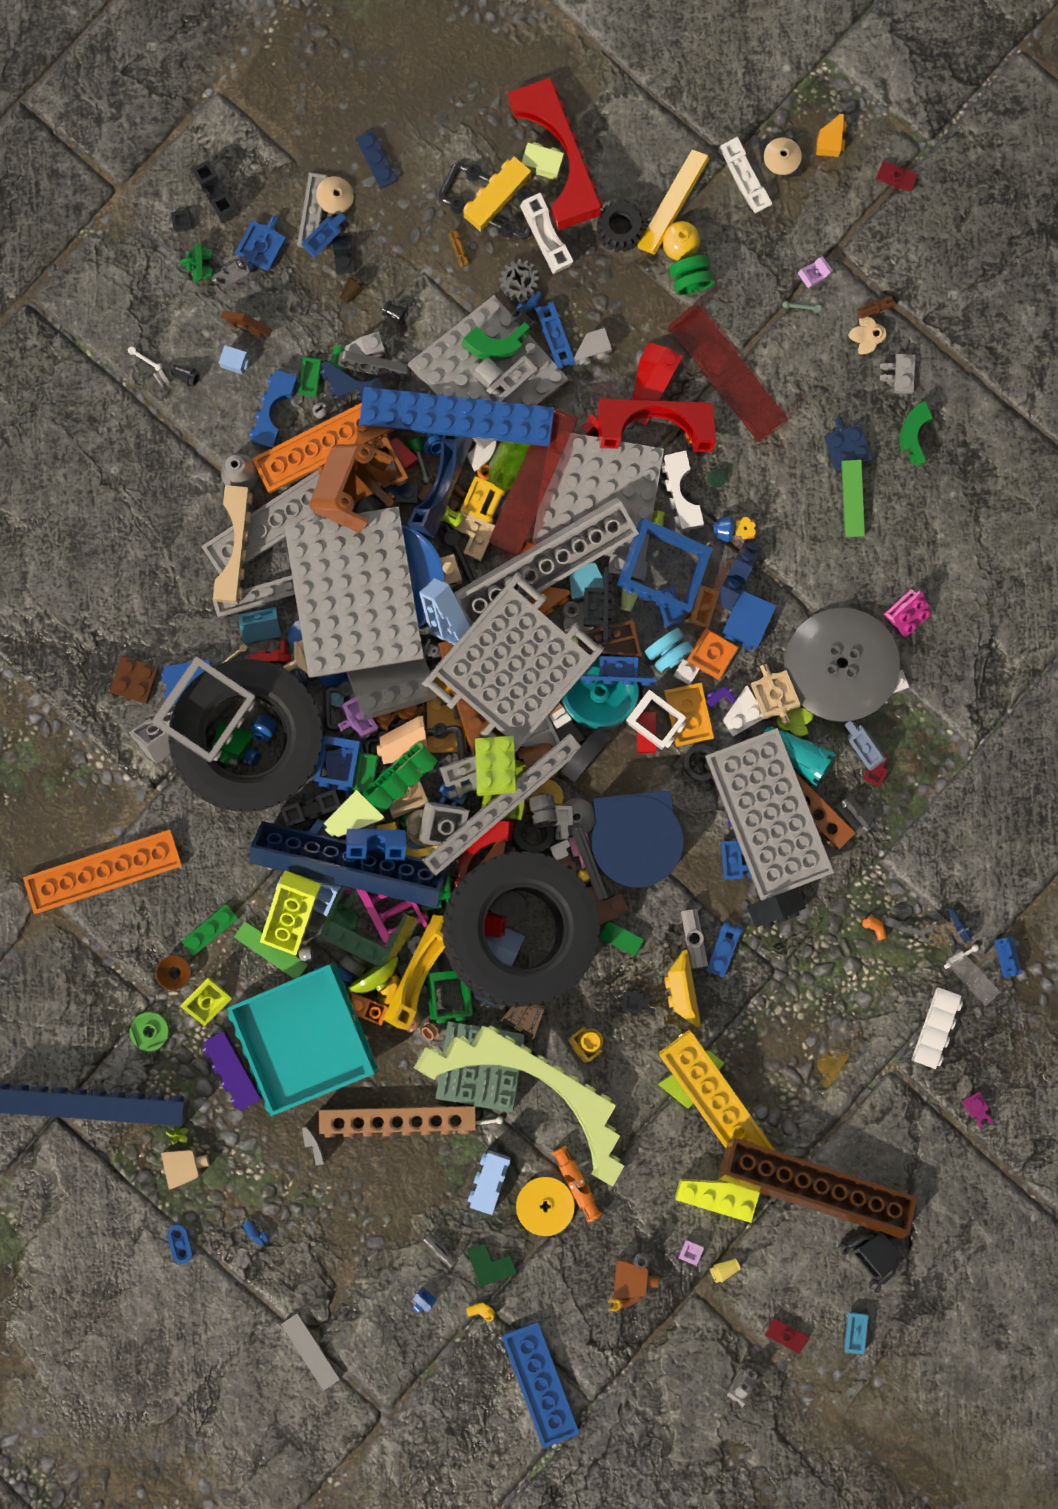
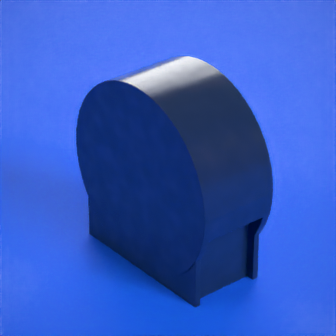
[591,790,683,888]

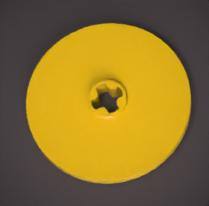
[516,1177,574,1236]

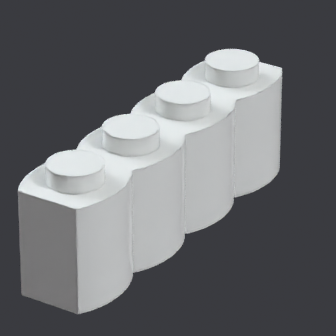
[912,988,963,1069]

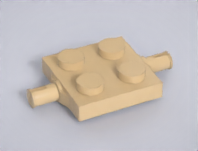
[751,664,801,725]

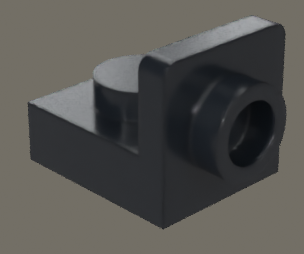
[556,721,585,746]

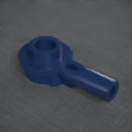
[947,907,974,943]

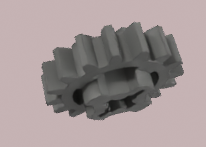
[499,259,541,301]

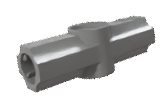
[681,909,708,969]

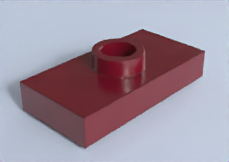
[875,161,918,193]
[764,1317,809,1355]

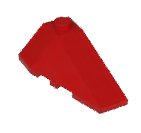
[632,343,683,426]

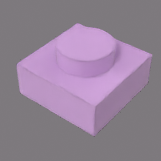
[678,1239,704,1266]

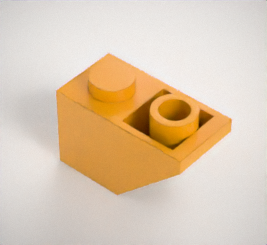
[816,114,847,157]

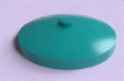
[562,655,638,729]

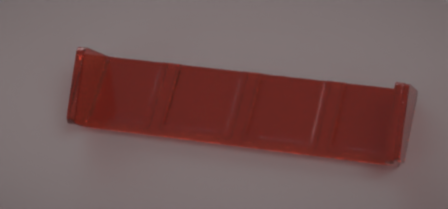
[667,305,788,442]
[489,409,579,556]

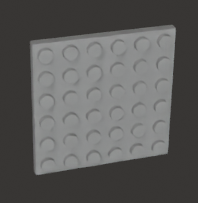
[408,295,568,450]
[532,429,664,562]

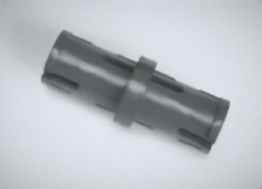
[422,1232,458,1269]

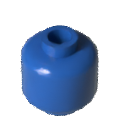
[249,714,278,742]

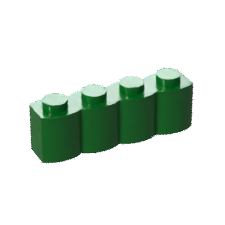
[362,741,437,813]

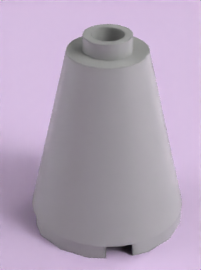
[221,454,259,490]

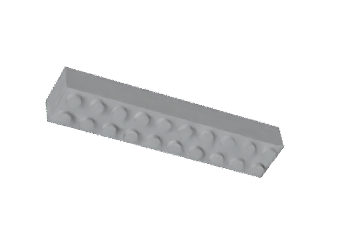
[453,498,639,626]

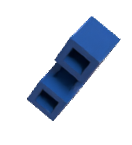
[346,829,406,861]

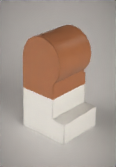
[548,702,571,730]

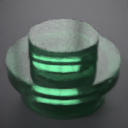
[707,469,726,488]

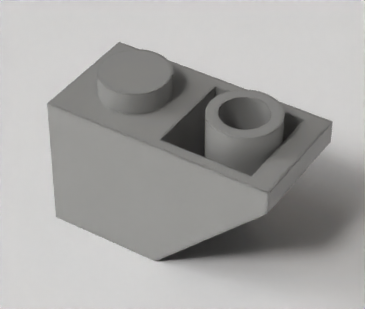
[574,328,612,366]

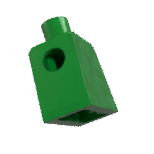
[213,722,253,769]

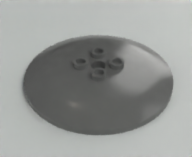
[785,608,900,722]

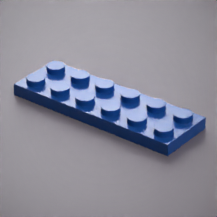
[502,1321,580,1448]

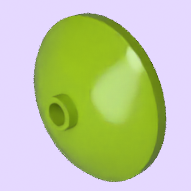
[348,955,398,993]

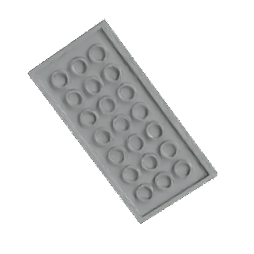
[705,728,834,901]

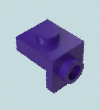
[706,687,736,708]

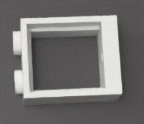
[625,690,686,750]

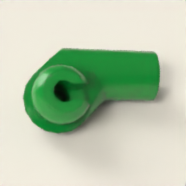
[331,345,347,372]

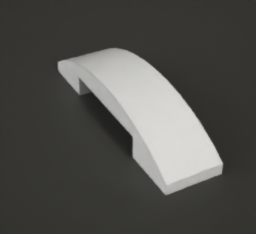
[720,137,772,213]

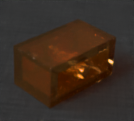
[685,586,720,628]

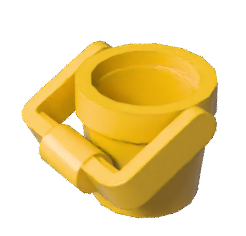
[377,973,401,1006]
[568,1027,603,1063]

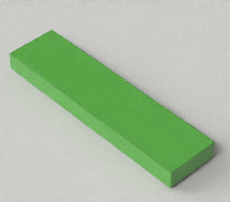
[841,460,865,537]
[234,921,308,979]

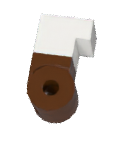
[550,839,577,873]

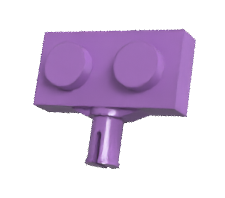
[338,697,378,738]

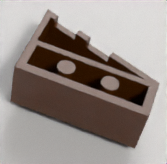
[577,620,642,658]

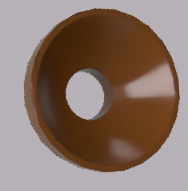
[155,955,191,991]

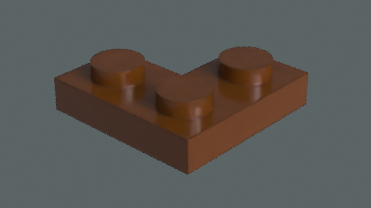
[220,311,272,338]
[373,704,425,731]
[588,886,629,925]

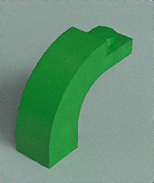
[462,322,530,361]

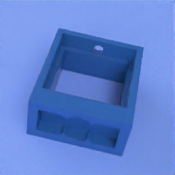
[314,735,362,791]

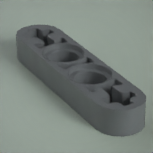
[338,351,412,381]

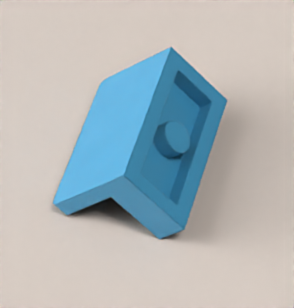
[238,607,281,644]

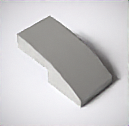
[302,1126,325,1165]

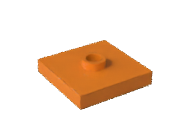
[686,628,738,680]

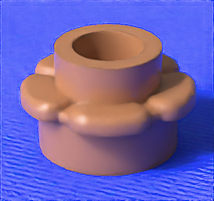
[422,1022,440,1040]

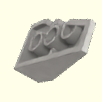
[129,711,173,763]

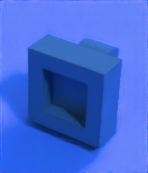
[412,1287,437,1314]

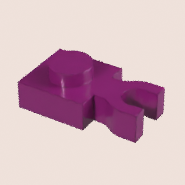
[962,1091,993,1129]

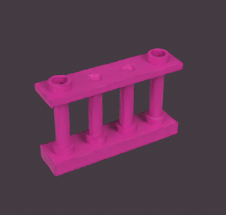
[357,889,430,947]

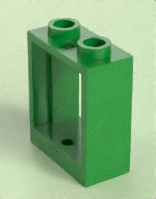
[426,970,473,1023]

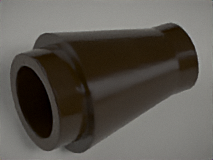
[339,275,365,304]

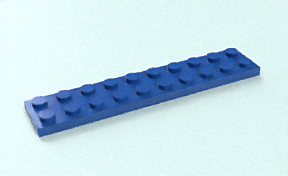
[359,387,554,447]

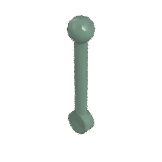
[782,301,822,313]

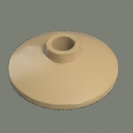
[764,138,802,175]
[316,176,354,214]

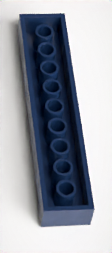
[249,821,449,908]
[0,1083,189,1126]

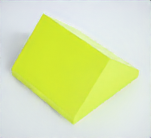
[180,978,232,1026]

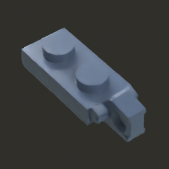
[845,721,886,771]

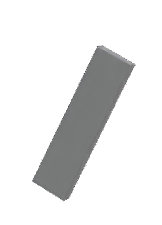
[297,172,328,248]
[281,1313,340,1391]

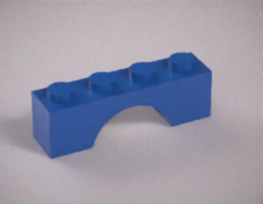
[249,369,298,450]

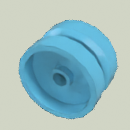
[644,627,694,674]

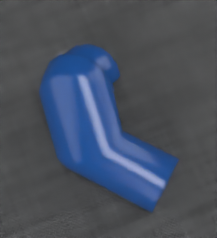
[243,1220,269,1245]

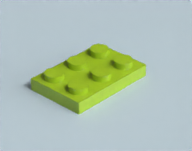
[475,736,517,796]

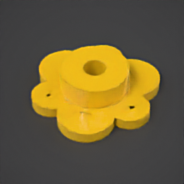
[734,517,756,539]

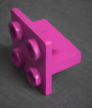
[884,589,932,638]

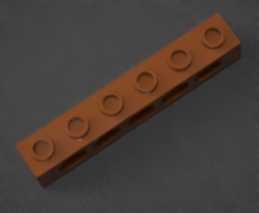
[795,772,855,850]

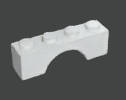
[520,193,573,274]
[661,451,704,532]

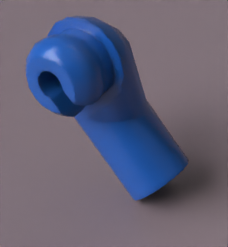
[517,290,542,314]

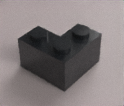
[747,887,806,929]

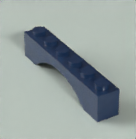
[408,435,473,538]

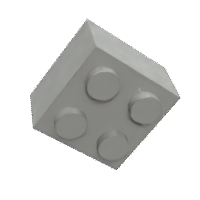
[418,802,469,846]

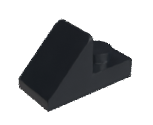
[333,235,355,275]

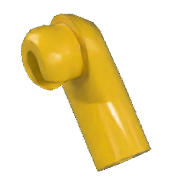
[466,1303,495,1321]

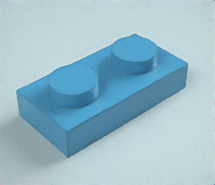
[844,1312,868,1355]

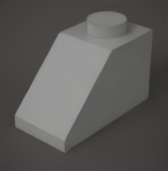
[344,332,385,358]
[609,554,648,581]

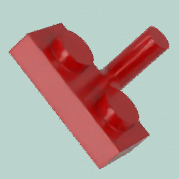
[249,641,291,664]

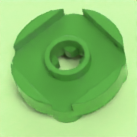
[130,1012,169,1051]

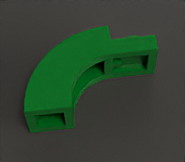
[899,401,933,468]

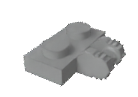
[880,354,915,394]

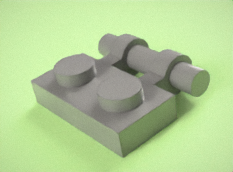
[440,755,477,799]

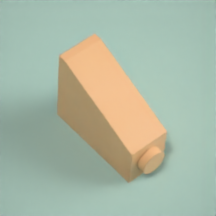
[377,716,428,764]

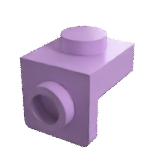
[798,256,832,288]

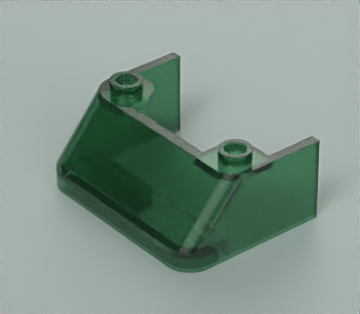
[321,886,419,966]

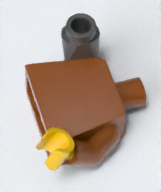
[608,1253,659,1312]

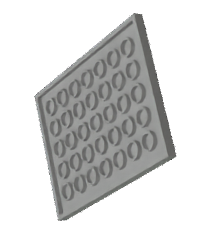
[284,507,424,678]

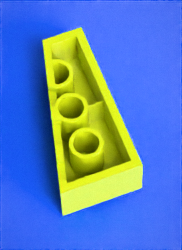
[675,1179,760,1223]

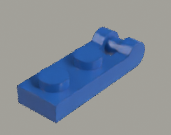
[705,920,743,978]

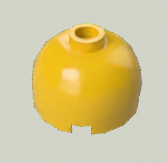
[662,221,700,260]

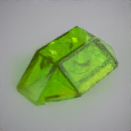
[489,441,542,492]

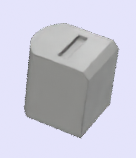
[474,357,503,389]

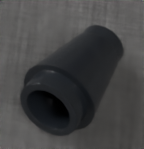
[170,364,200,387]

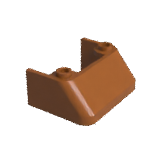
[309,444,394,533]

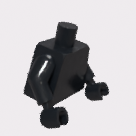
[838,1232,899,1293]

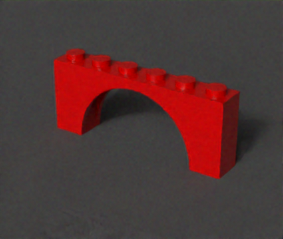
[597,398,716,452]
[456,816,514,938]

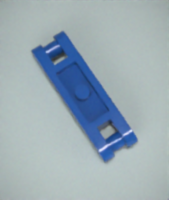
[535,301,575,369]

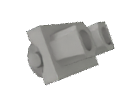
[727,1368,758,1407]

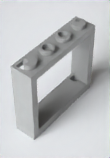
[151,657,256,762]

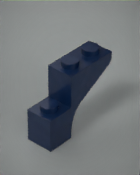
[320,361,384,403]
[714,540,762,611]

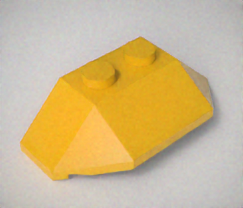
[664,950,701,1027]

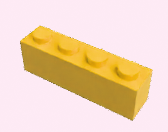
[464,157,531,232]

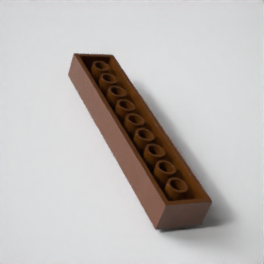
[719,1138,917,1239]

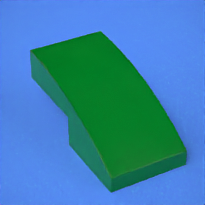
[599,921,644,957]

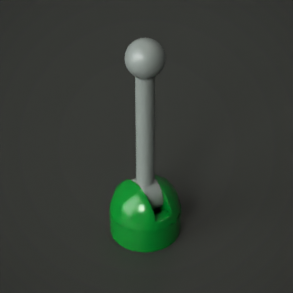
[407,437,430,484]

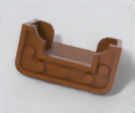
[318,432,408,510]

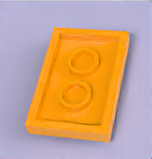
[664,683,714,747]

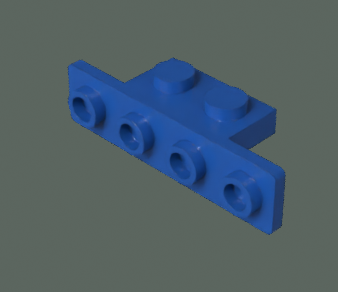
[580,656,658,686]

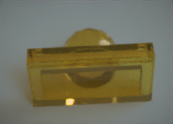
[817,1051,849,1088]

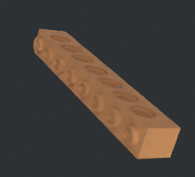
[319,1105,476,1137]

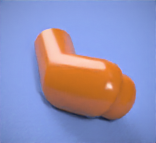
[862,916,887,941]

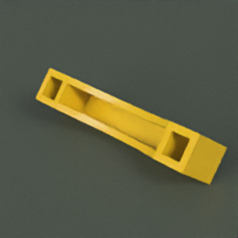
[383,915,445,1030]

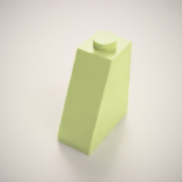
[324,790,386,838]

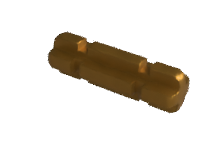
[448,231,469,268]

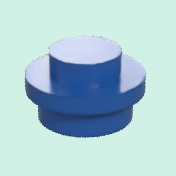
[243,747,261,766]

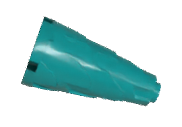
[763,726,837,787]

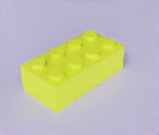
[260,870,322,956]

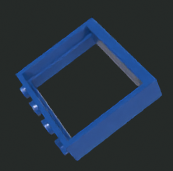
[617,519,713,615]

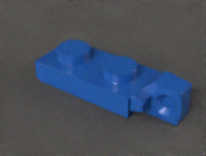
[301,212,346,258]

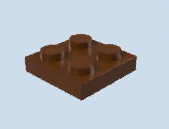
[110,656,159,704]

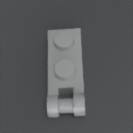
[486,355,538,402]

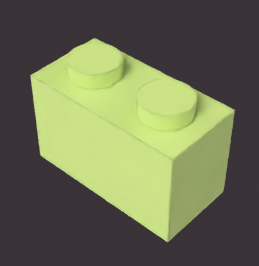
[522,142,564,180]

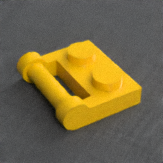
[460,476,507,524]

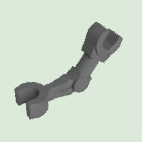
[883,917,937,944]

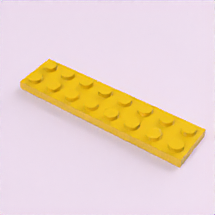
[658,1030,775,1151]

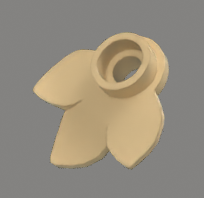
[848,317,887,354]

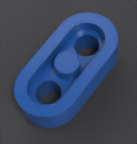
[167,1224,193,1264]

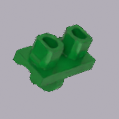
[181,243,212,282]

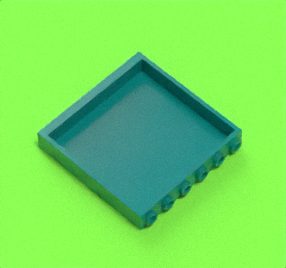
[227,963,379,1116]

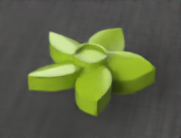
[166,1126,189,1145]

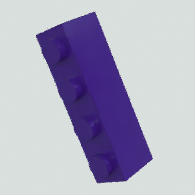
[202,1031,262,1111]

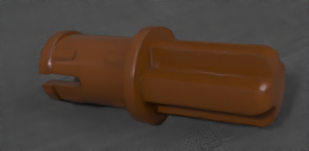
[857,295,895,319]

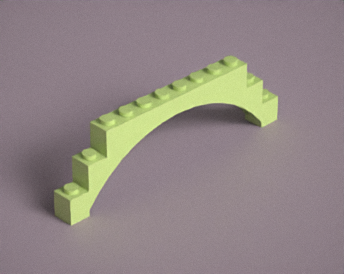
[414,1025,624,1186]

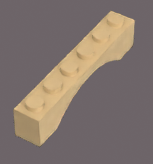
[213,485,253,604]

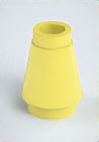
[710,1259,740,1283]

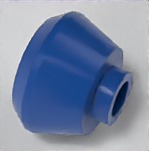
[422,433,443,456]
[713,516,734,542]

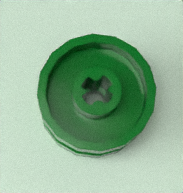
[668,255,716,296]

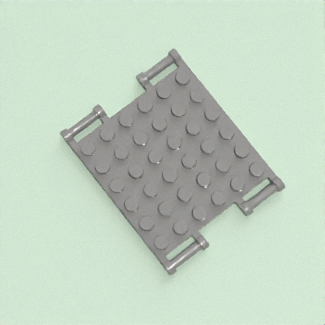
[421,572,604,752]

